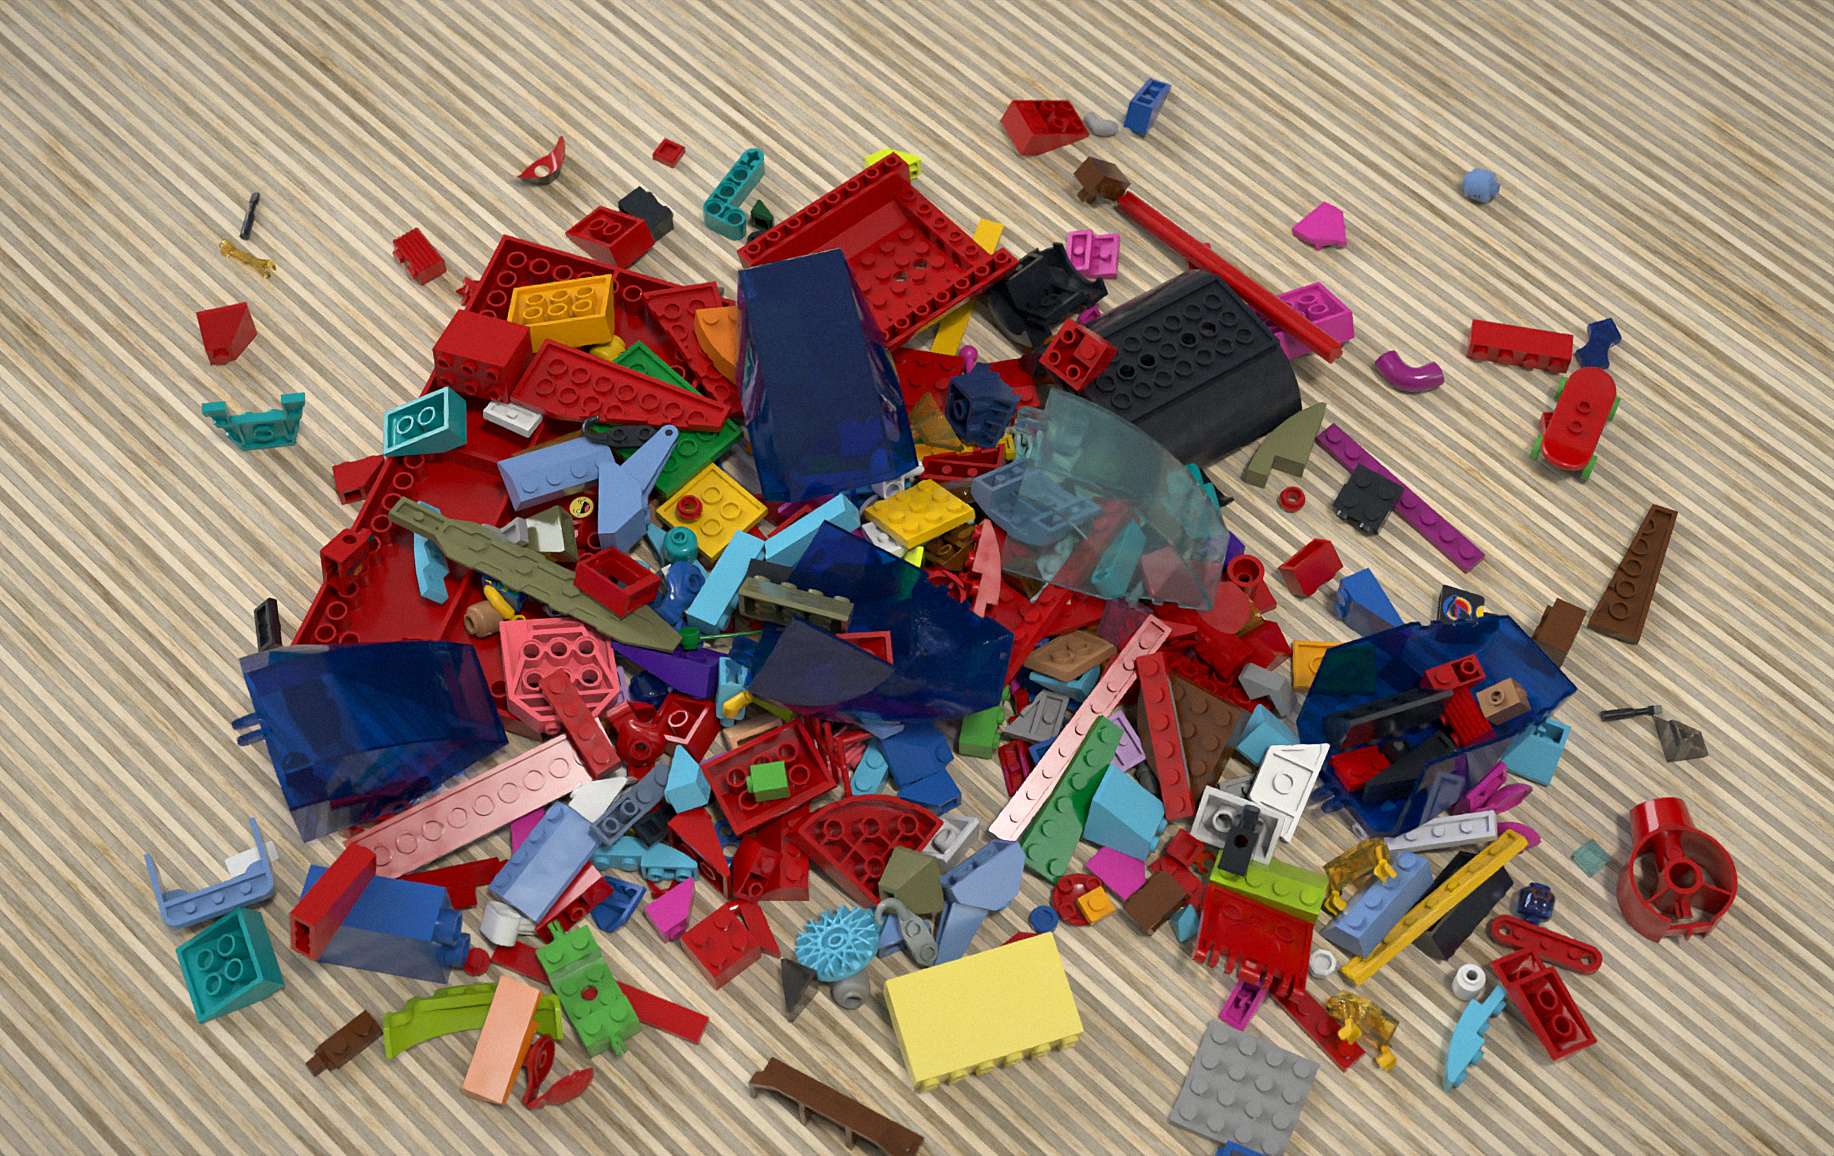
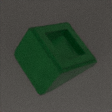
[751,199,775,232]

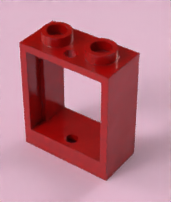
[573,546,662,618]

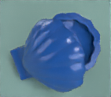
[647,561,705,626]

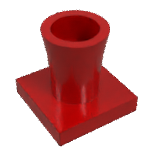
[1223,554,1277,619]

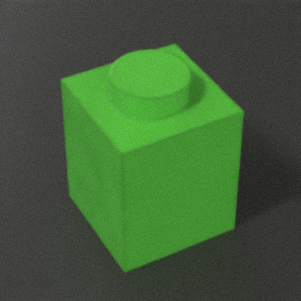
[746,761,790,802]

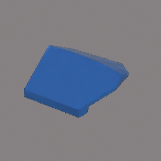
[589,875,647,933]

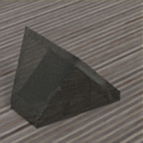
[1652,715,1709,763]
[781,958,819,1023]

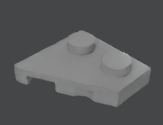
[1004,689,1070,744]

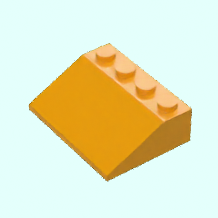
[507,274,614,353]

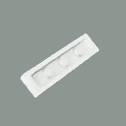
[1383,810,1498,855]

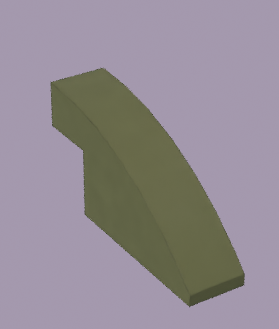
[1245,402,1327,489]

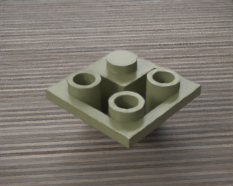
[878,846,945,915]

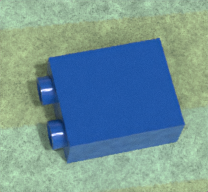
[298,864,471,985]

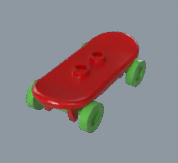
[1529,367,1621,481]

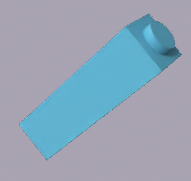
[764,493,861,567]

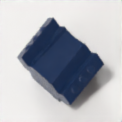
[945,362,1022,449]

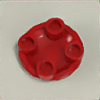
[1052,873,1106,926]

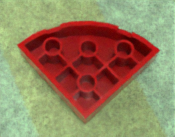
[785,794,945,909]

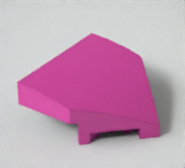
[1291,201,1347,251]
[1085,846,1146,904]

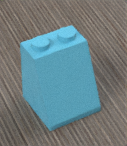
[1083,764,1168,862]

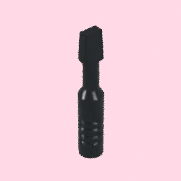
[239,192,260,240]
[1601,705,1663,722]

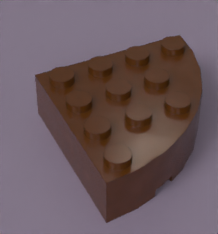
[1137,668,1252,811]

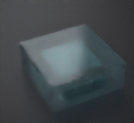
[1570,838,1612,878]

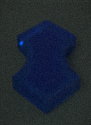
[1575,318,1622,370]

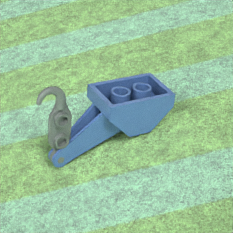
[875,838,1026,968]

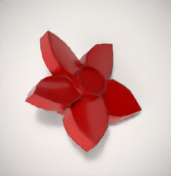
[456,276,479,306]

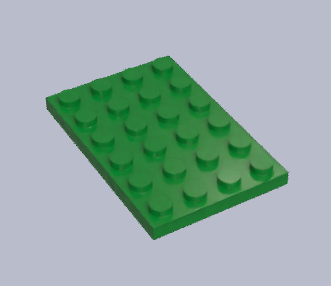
[581,340,744,499]

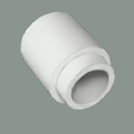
[1452,964,1486,1001]

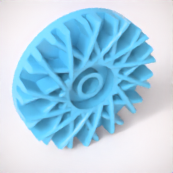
[794,905,880,982]

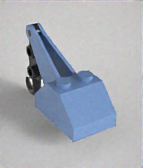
[581,415,679,553]

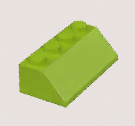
[1208,848,1330,927]

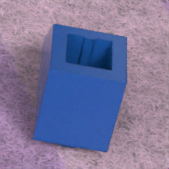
[897,767,962,817]

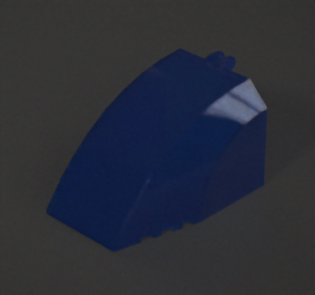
[735,247,919,511]
[728,519,1015,725]
[1296,615,1578,838]
[231,641,509,843]

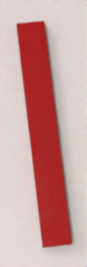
[490,941,710,1046]

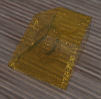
[908,392,965,452]

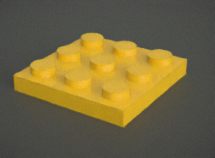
[656,463,768,563]
[864,479,975,549]

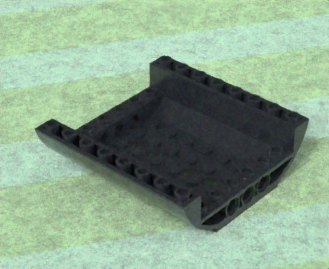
[1018,269,1302,502]

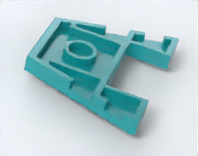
[202,392,306,451]

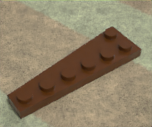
[1586,504,1678,645]

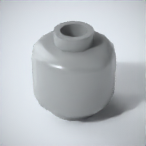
[832,969,871,1009]

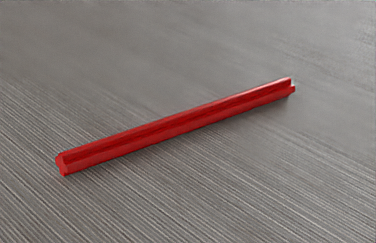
[1117,191,1344,364]

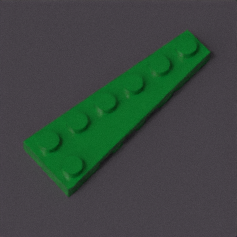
[1019,715,1124,886]

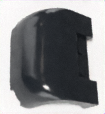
[982,242,1108,348]

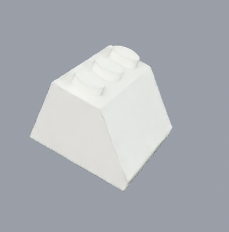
[1190,786,1286,866]

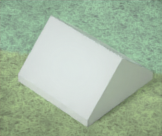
[921,813,979,876]

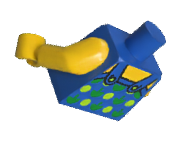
[473,548,529,621]

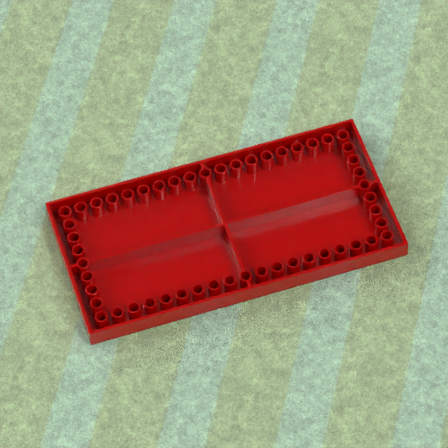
[289,234,736,742]

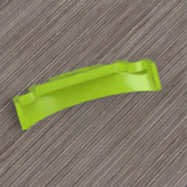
[383,982,563,1060]

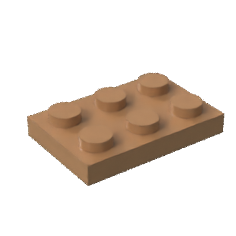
[1024,630,1117,682]

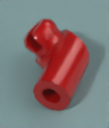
[1008,689,1029,725]

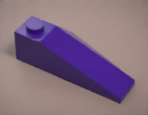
[611,640,732,700]

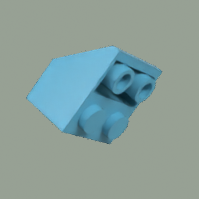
[1497,711,1571,787]

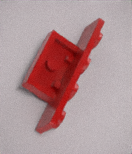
[398,857,500,909]

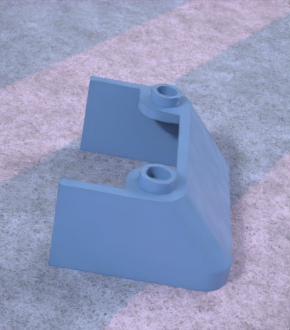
[144,817,276,930]

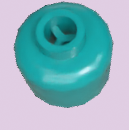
[663,526,699,564]

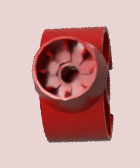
[1616,797,1738,943]

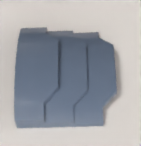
[970,457,1103,544]

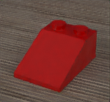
[565,206,655,269]
[985,358,1040,428]
[667,807,732,901]

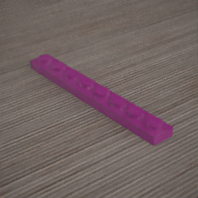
[1315,423,1485,575]

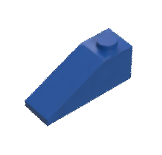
[1124,78,1172,134]

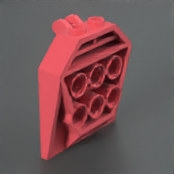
[499,617,620,739]

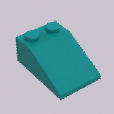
[383,386,467,457]

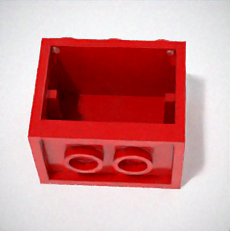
[432,309,533,405]

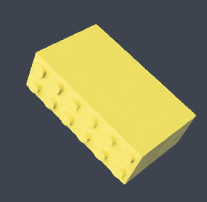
[883,931,1084,1093]

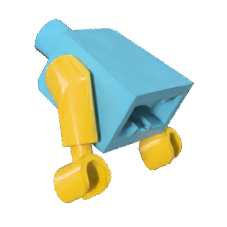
[716,645,768,727]

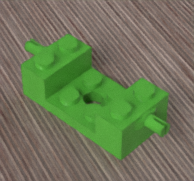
[535,920,642,1058]

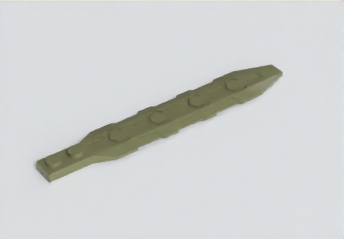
[388,496,683,653]

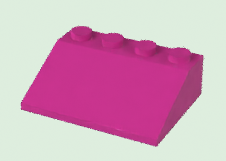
[1247,282,1355,359]

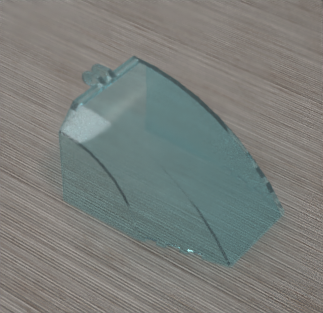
[1000,387,1230,611]

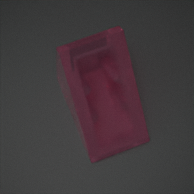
[1097,597,1154,647]

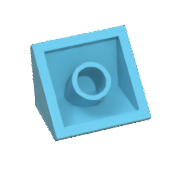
[1235,704,1301,768]

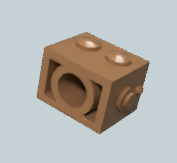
[1476,677,1532,725]

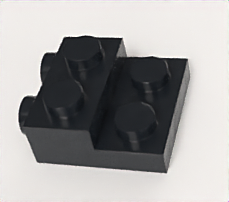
[1332,463,1405,534]

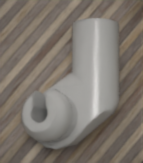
[1084,112,1119,136]

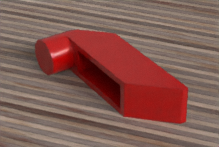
[725,898,781,959]

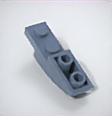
[589,761,670,848]

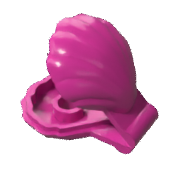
[1474,783,1541,854]

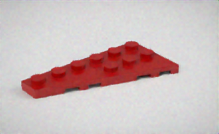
[641,281,752,418]

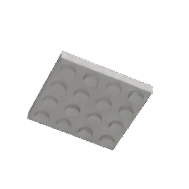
[1168,1019,1320,1156]

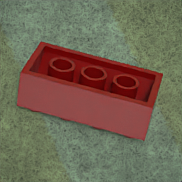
[757,800,811,901]

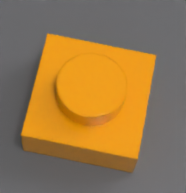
[1076,886,1116,926]

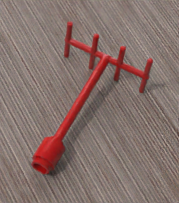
[799,686,983,798]

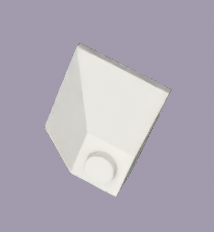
[569,776,638,823]

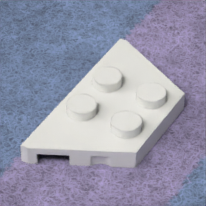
[1247,744,1330,843]

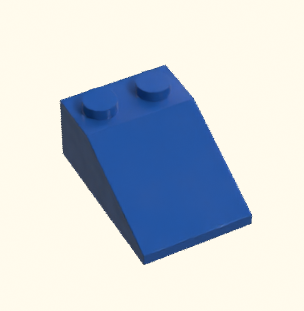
[1333,567,1409,657]

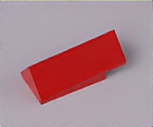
[1489,945,1598,1064]

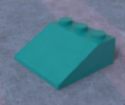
[175,906,285,1024]

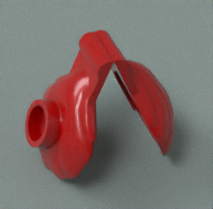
[606,699,666,767]
[522,1033,594,1110]

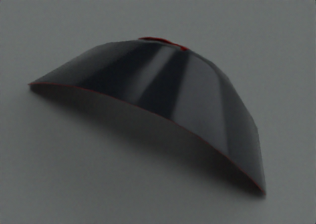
[508,136,566,184]

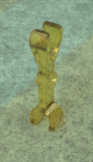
[219,239,276,279]

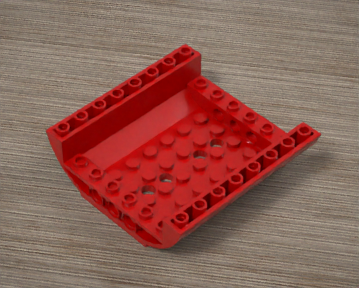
[737,151,1019,379]

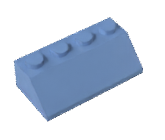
[497,437,615,512]
[487,800,602,924]
[1320,849,1434,959]

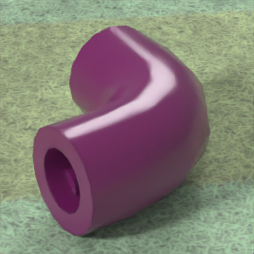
[1375,350,1444,393]

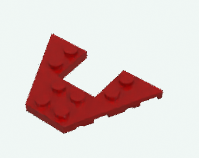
[980,523,1121,646]

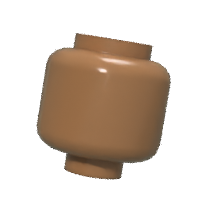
[464,600,505,638]

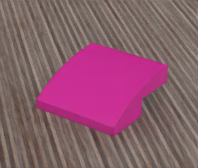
[1066,229,1121,279]
[1453,762,1507,816]

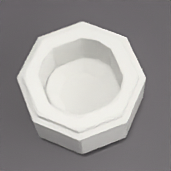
[1308,949,1337,980]

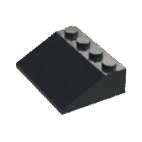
[1322,686,1453,753]

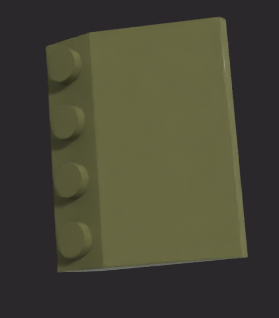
[738,576,854,638]

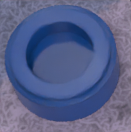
[1030,905,1058,934]

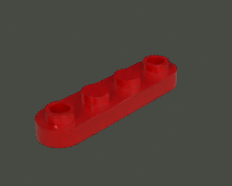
[1490,914,1603,975]

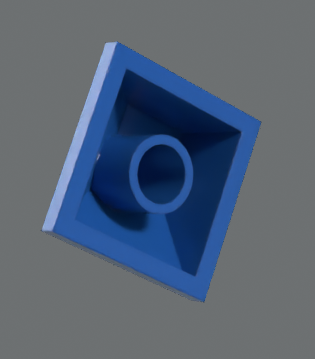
[876,712,954,787]

